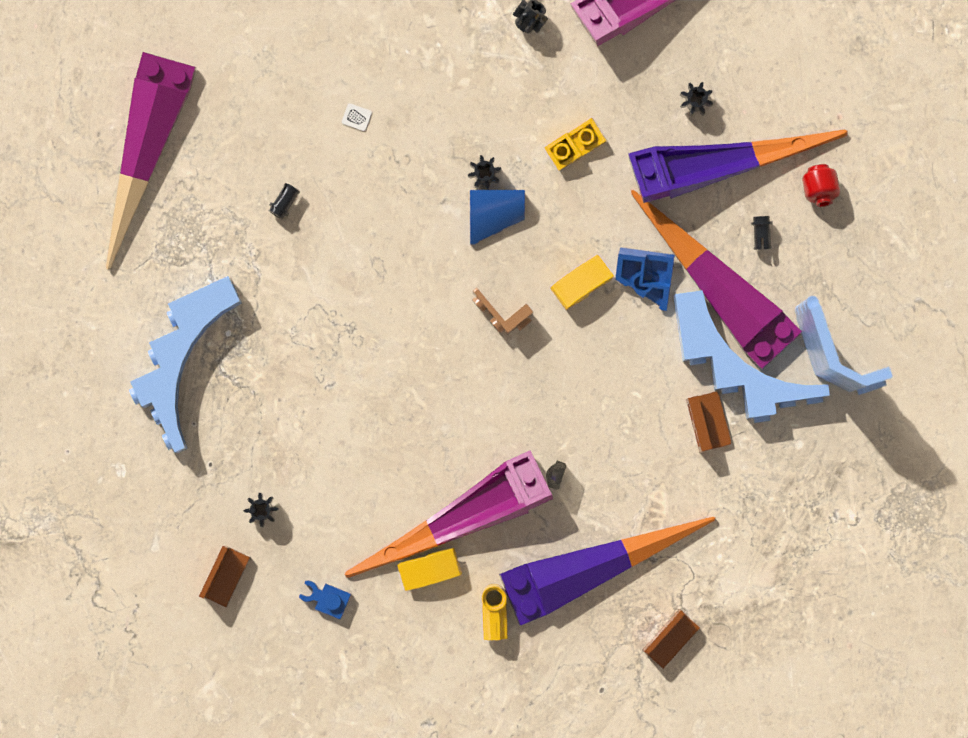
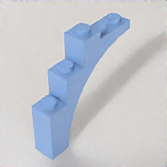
[129,276,242,453]
[673,290,830,423]

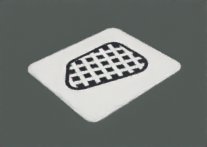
[342,103,372,131]

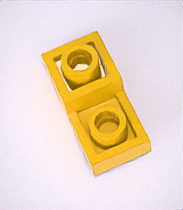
[544,118,607,171]
[550,255,614,310]
[397,548,462,591]

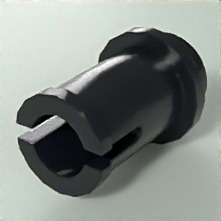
[269,183,300,219]
[751,216,773,250]

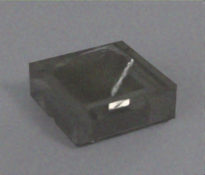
[546,461,567,490]

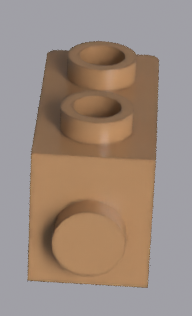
[472,288,533,335]

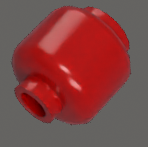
[802,164,841,207]

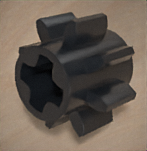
[512,0,548,33]
[680,82,713,116]
[468,155,502,190]
[244,493,279,527]

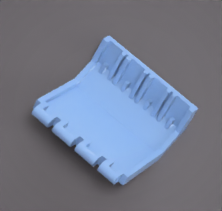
[795,296,893,395]

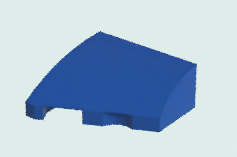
[470,190,525,245]
[615,247,675,311]

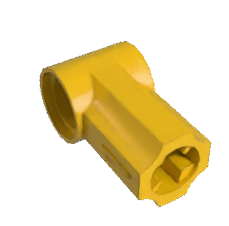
[482,584,508,640]

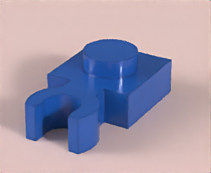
[299,580,351,620]

